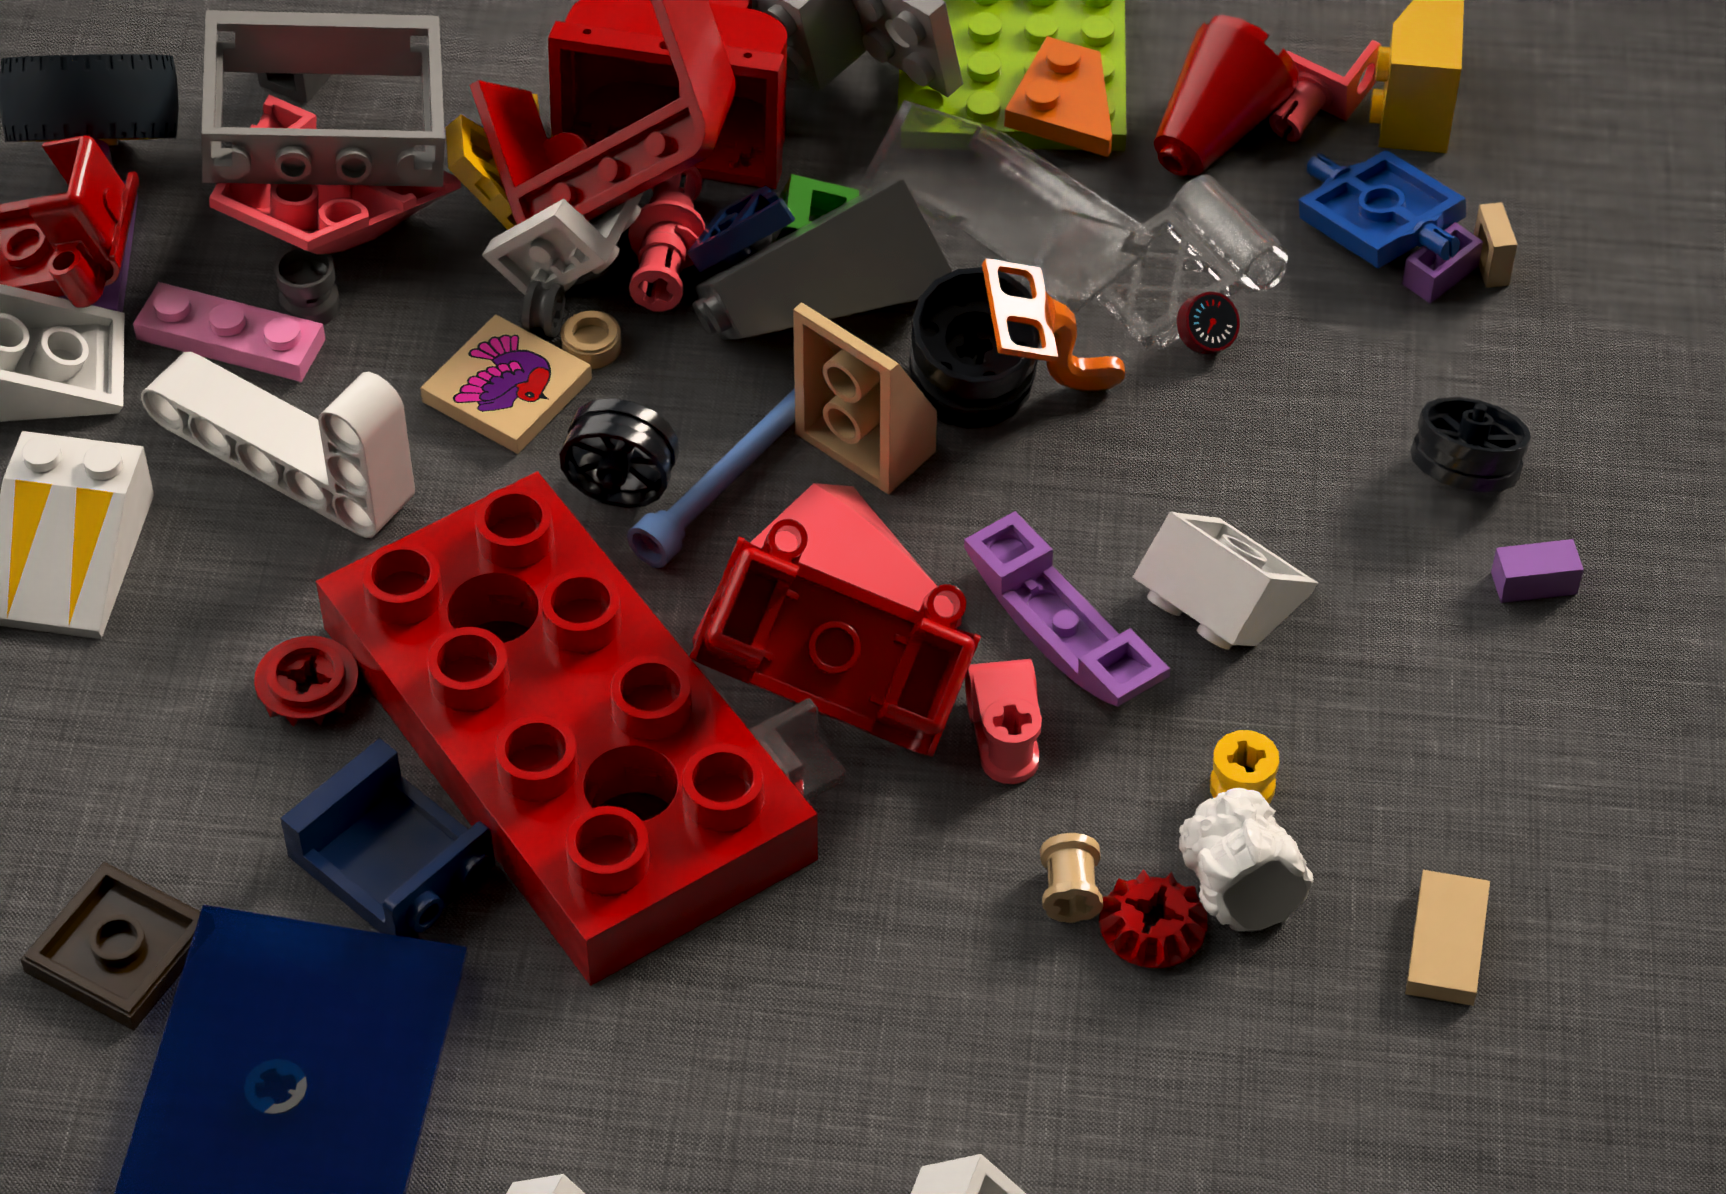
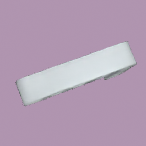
[141,352,415,538]

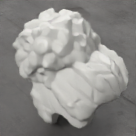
[1179,788,1314,932]

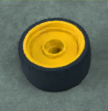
[0,54,179,146]

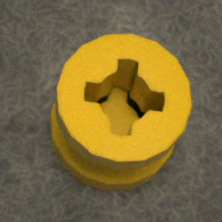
[1210,730,1279,804]

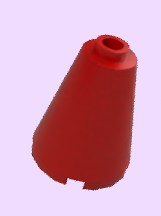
[1154,15,1298,176]

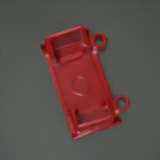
[0,135,140,308]
[689,519,981,757]

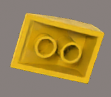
[1369,0,1464,153]

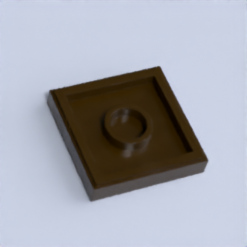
[20,862,216,1031]

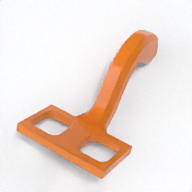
[982,258,1125,391]

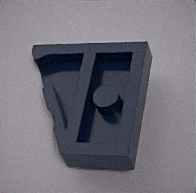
[687,186,795,272]

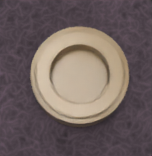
[561,311,622,369]

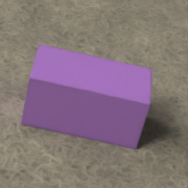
[1402,222,1483,304]
[1491,539,1584,603]

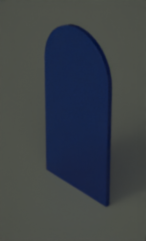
[114,905,468,1194]

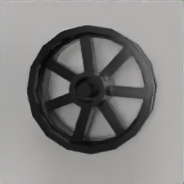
[1410,397,1531,493]
[559,398,679,508]

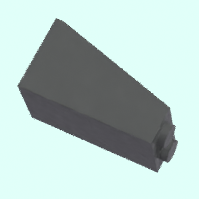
[693,179,952,340]

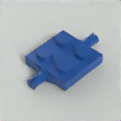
[1298,150,1466,269]

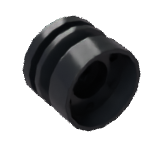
[909,267,1041,429]

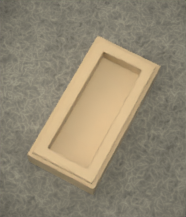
[1405,870,1490,1006]

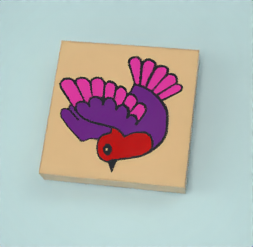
[420,314,592,454]

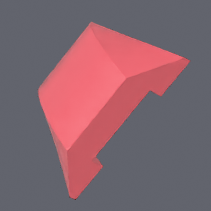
[209,94,461,254]
[692,483,962,646]

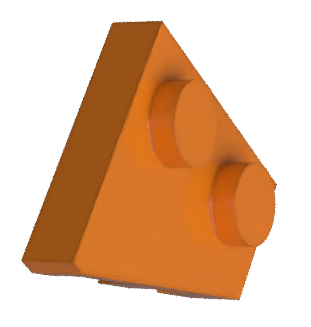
[1004,36,1112,157]

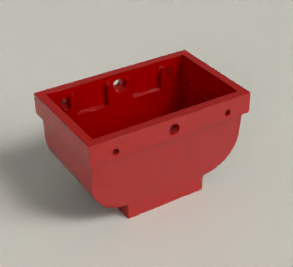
[548,0,787,189]

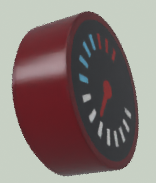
[1177,292,1240,354]

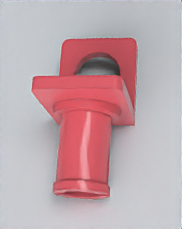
[1269,40,1381,142]

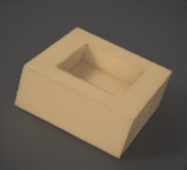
[1474,202,1517,288]

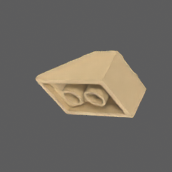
[793,302,937,494]

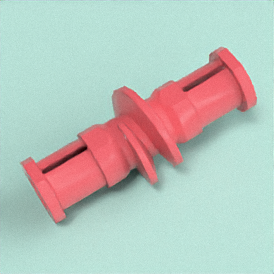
[628,166,705,312]

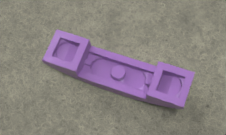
[964,511,1170,707]

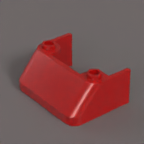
[469,0,736,225]

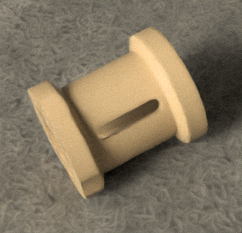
[1040,833,1103,923]

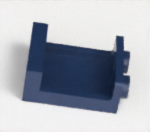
[280,738,496,947]

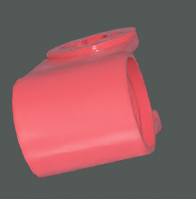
[965,659,1042,784]

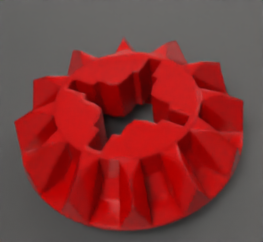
[254,636,358,727]
[1099,869,1207,968]

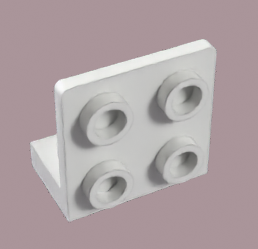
[482,192,644,295]

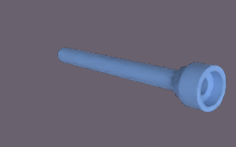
[627,388,795,568]

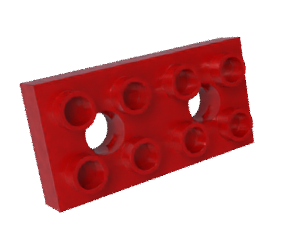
[316,471,818,986]

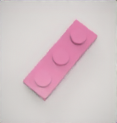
[133,282,326,382]

